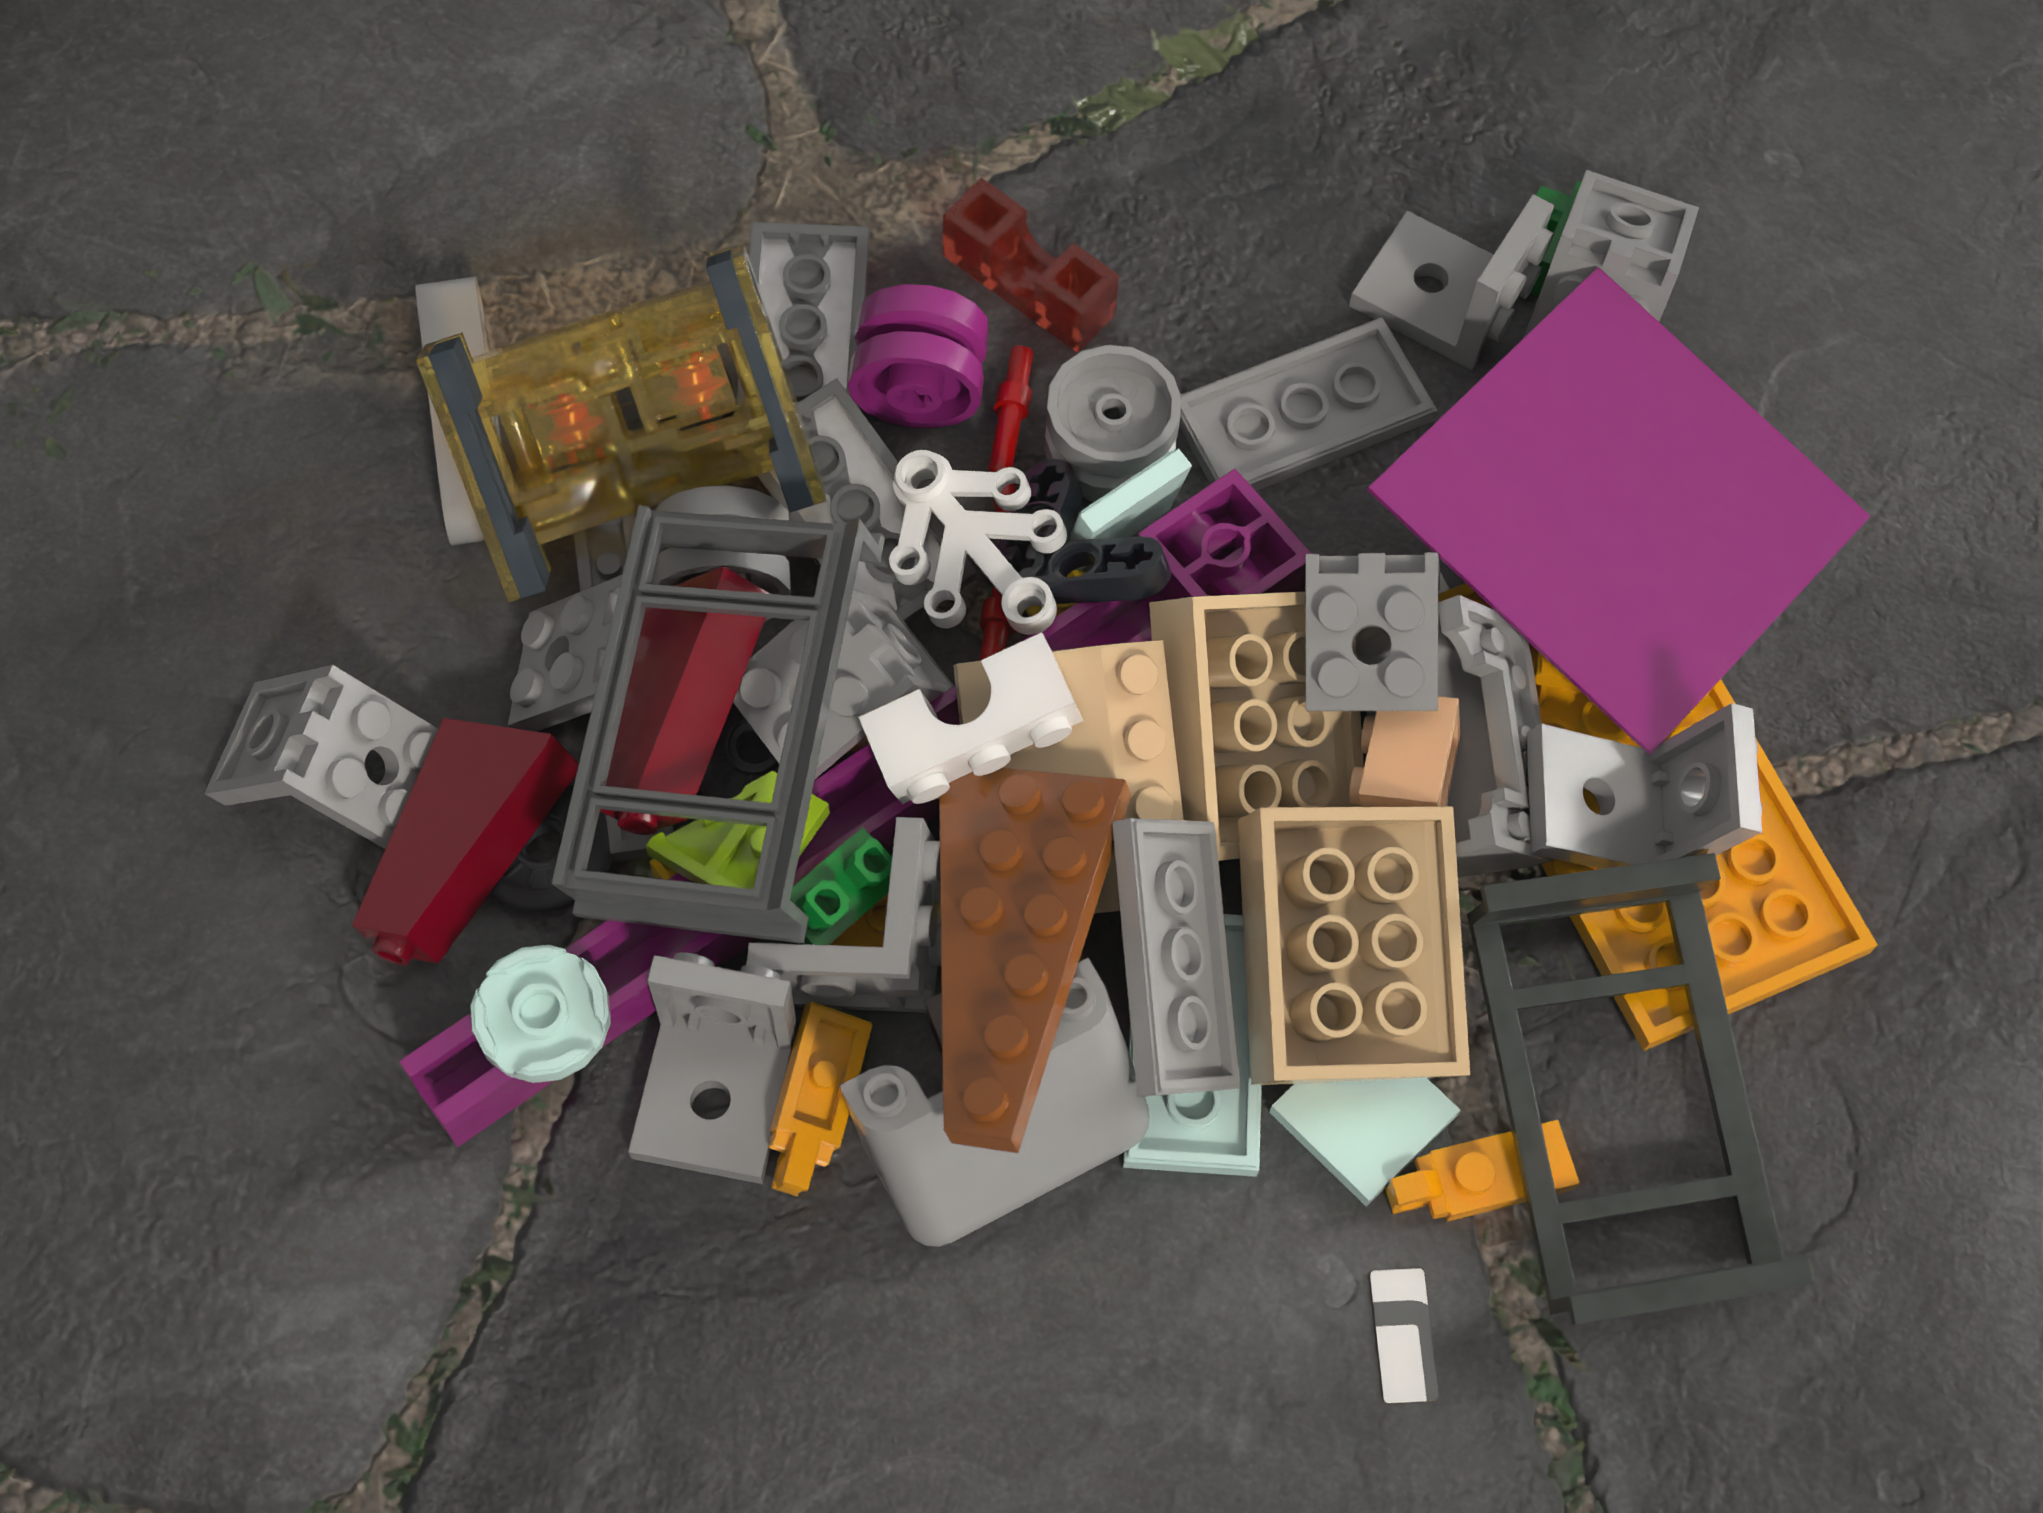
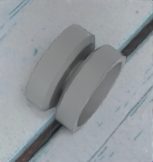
[1044,345,1182,502]
[652,486,791,621]

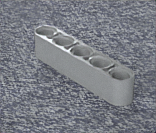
[415,276,508,546]

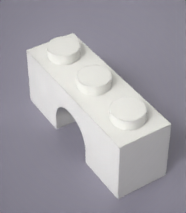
[859,633,1084,804]

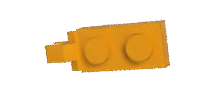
[768,1001,873,1196]
[1385,1120,1580,1222]

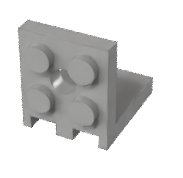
[1524,170,1699,337]
[1349,195,1554,370]
[1306,552,1440,712]
[508,575,623,732]
[733,589,954,780]
[204,665,438,849]
[1527,703,1762,869]
[746,817,941,1013]
[628,953,798,1184]

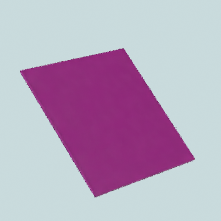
[1367,267,1871,755]

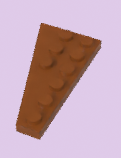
[939,768,1131,1153]

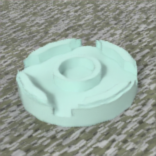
[471,945,611,1083]

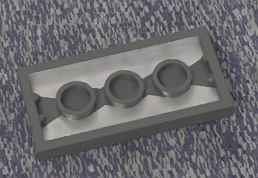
[734,222,870,438]
[735,378,977,625]

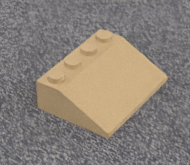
[1149,592,1364,861]
[953,640,1184,913]
[1238,806,1470,1085]

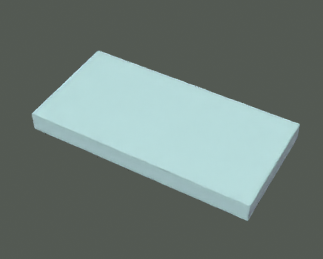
[1123,914,1261,1177]

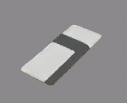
[1370,1268,1439,1403]

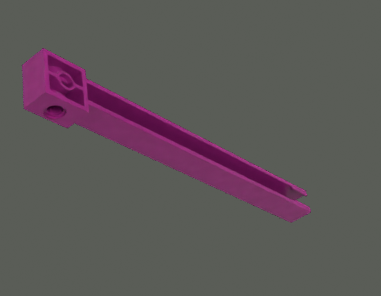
[399,468,1312,1148]

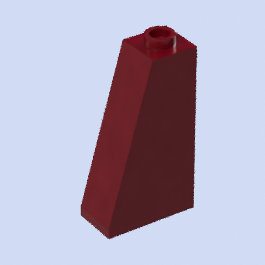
[600,566,770,835]
[352,718,579,966]

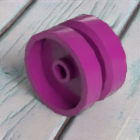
[848,284,989,428]

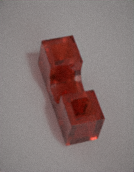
[943,178,1120,353]

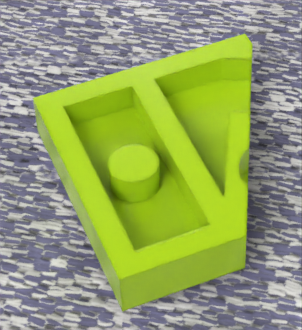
[645,771,830,889]

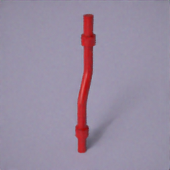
[979,345,1034,661]

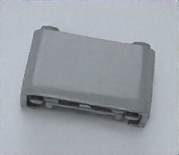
[1355,595,1554,878]
[839,958,1149,1247]

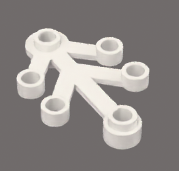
[889,450,1067,635]

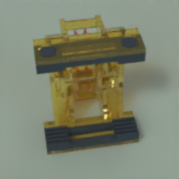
[416,243,826,602]

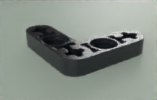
[997,459,1171,604]

